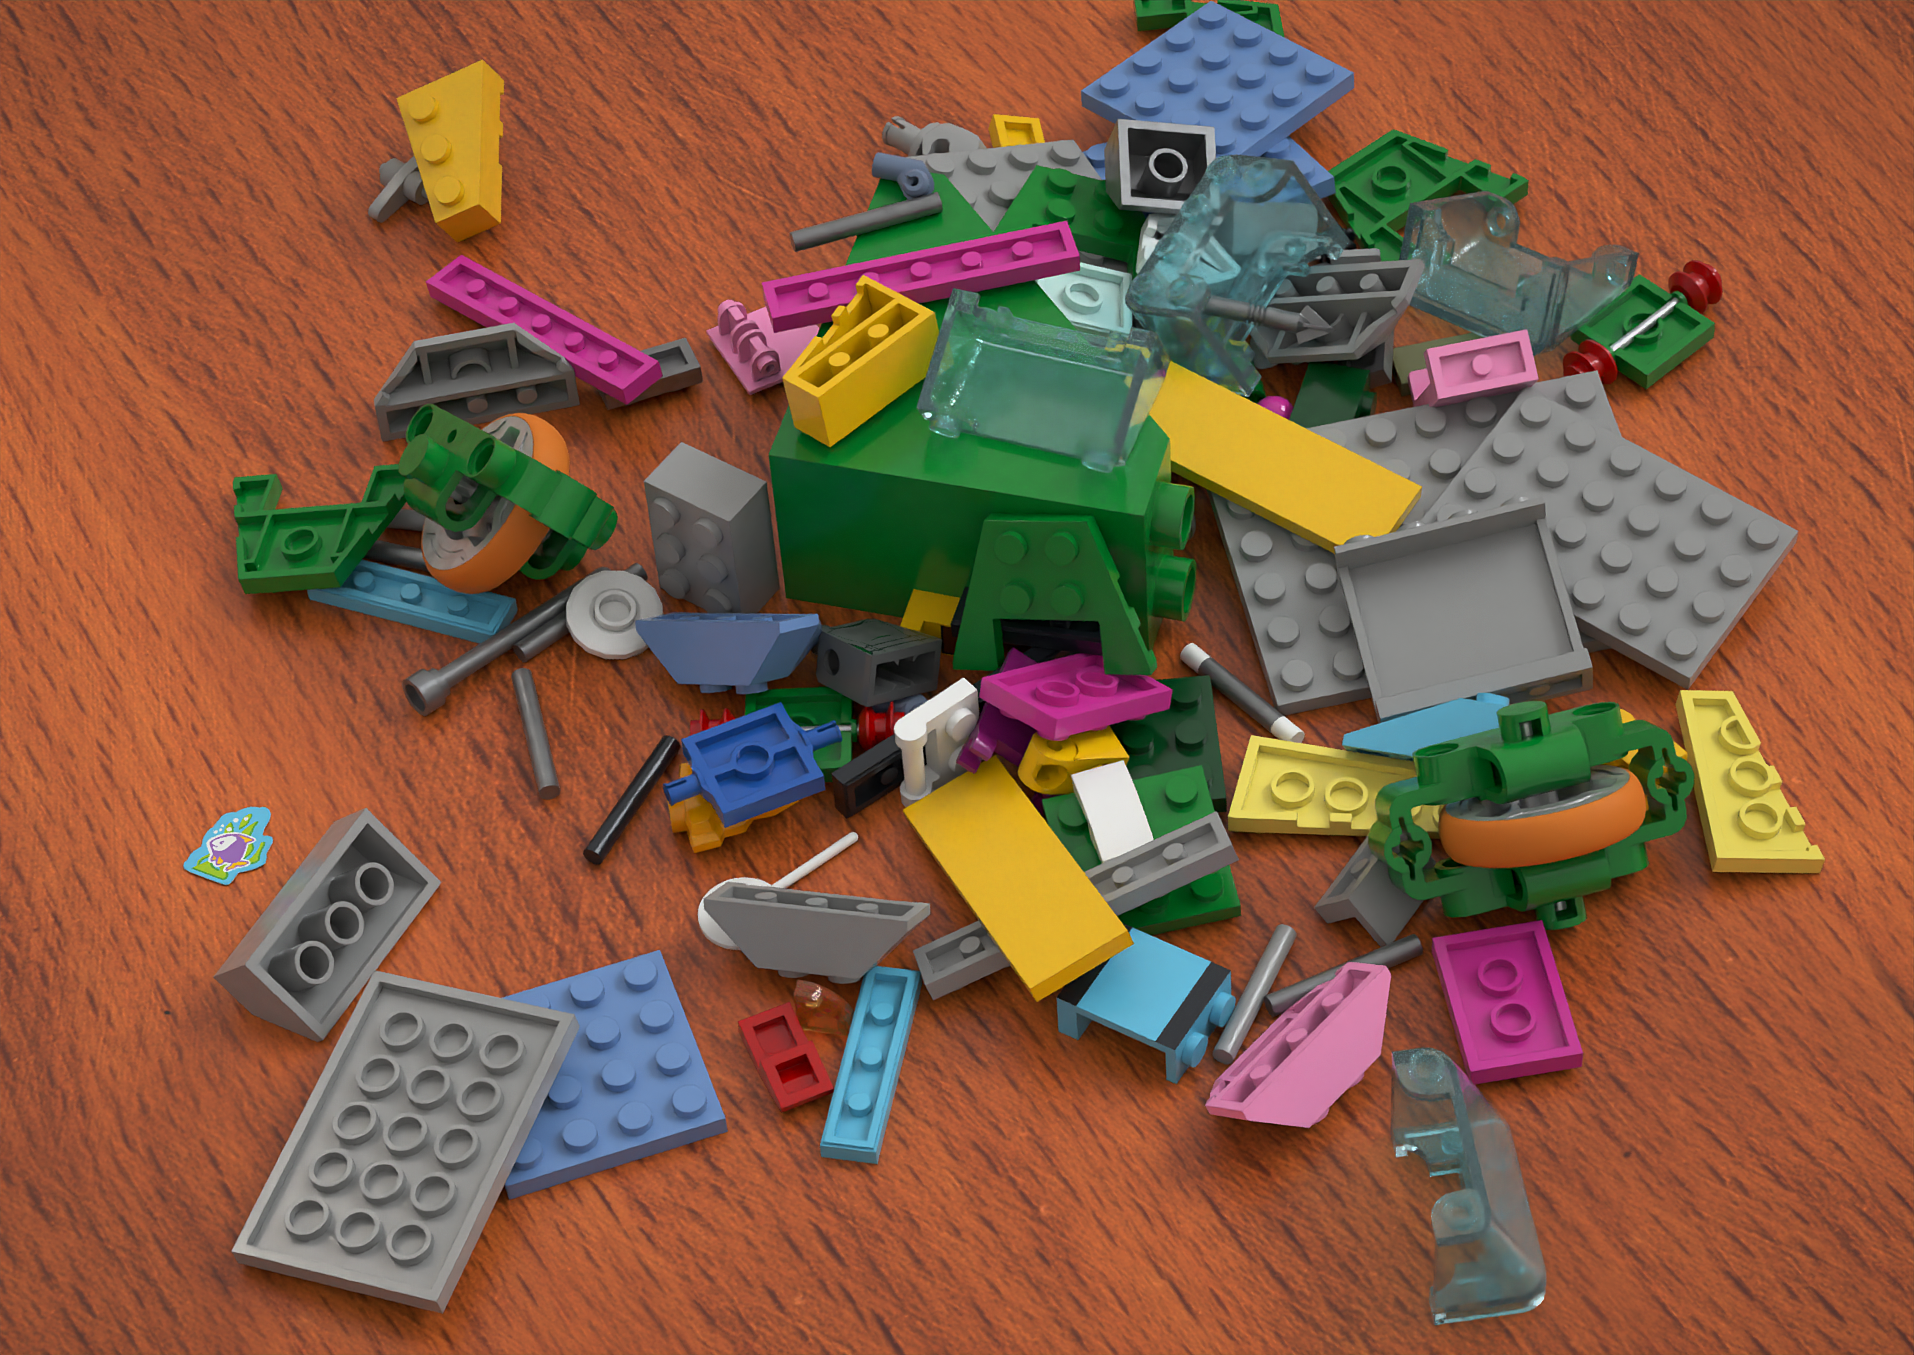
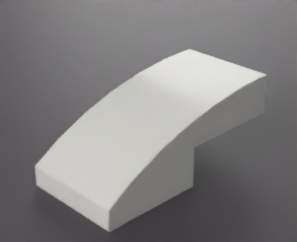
[1071,760,1154,864]

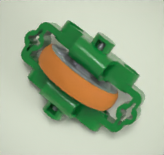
[399,403,618,594]
[1368,701,1694,930]

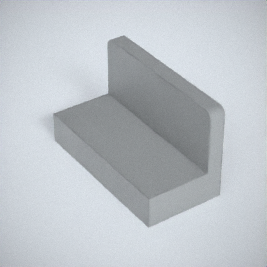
[1314,834,1436,947]

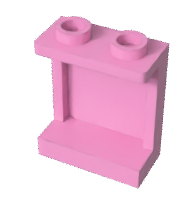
[1407,329,1539,407]

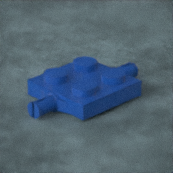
[663,702,842,828]

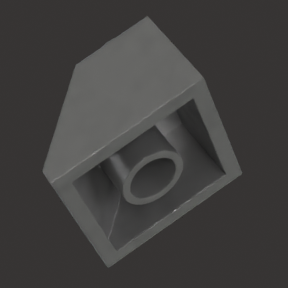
[1104,119,1219,218]

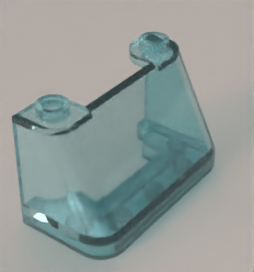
[1399,191,1639,356]
[916,288,1170,473]
[1390,1048,1546,1325]

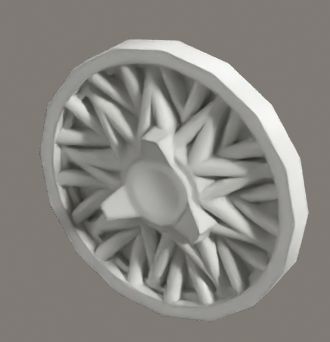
[566,570,663,659]

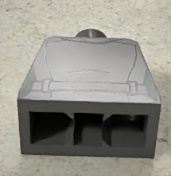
[811,619,942,707]

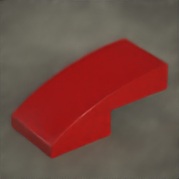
[738,1002,834,1113]

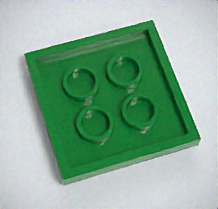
[1042,765,1241,936]

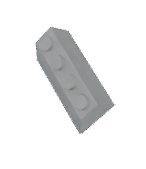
[213,808,442,1042]

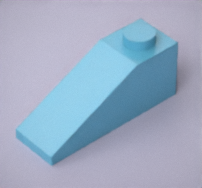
[1342,693,1510,761]

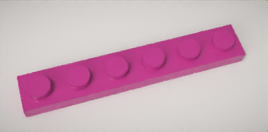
[762,221,1080,333]
[426,255,663,405]

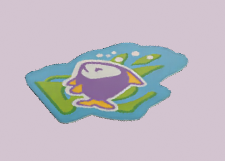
[183,807,273,885]

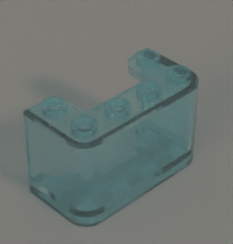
[1125,155,1350,397]

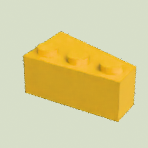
[396,60,504,243]
[782,275,946,447]

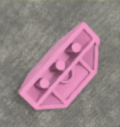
[1205,962,1391,1128]

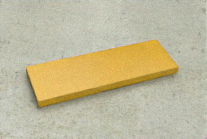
[1126,352,1422,554]
[903,755,1134,1002]

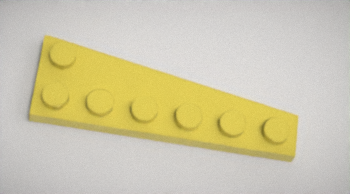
[1228,735,1444,839]

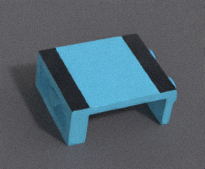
[1056,923,1236,1084]

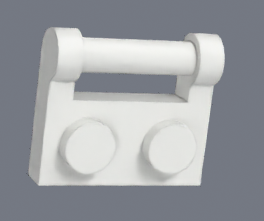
[894,677,983,807]

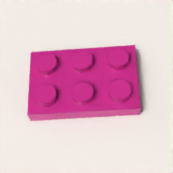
[979,653,1173,741]
[1432,920,1583,1085]

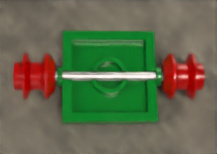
[1563,260,1723,389]
[690,687,905,782]

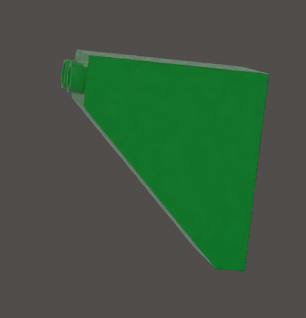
[768,172,1197,650]

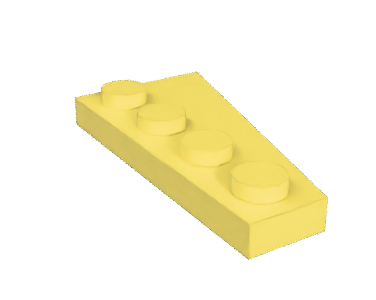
[1675,690,1825,874]

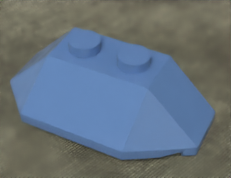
[635,612,822,694]

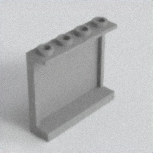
[1334,496,1593,724]

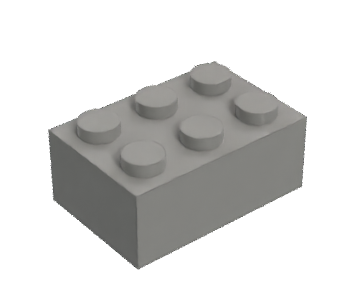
[644,442,780,613]

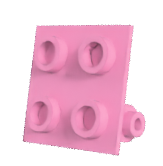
[706,300,819,395]

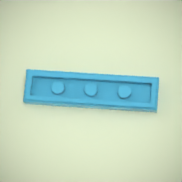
[307,559,518,643]
[820,966,922,1164]

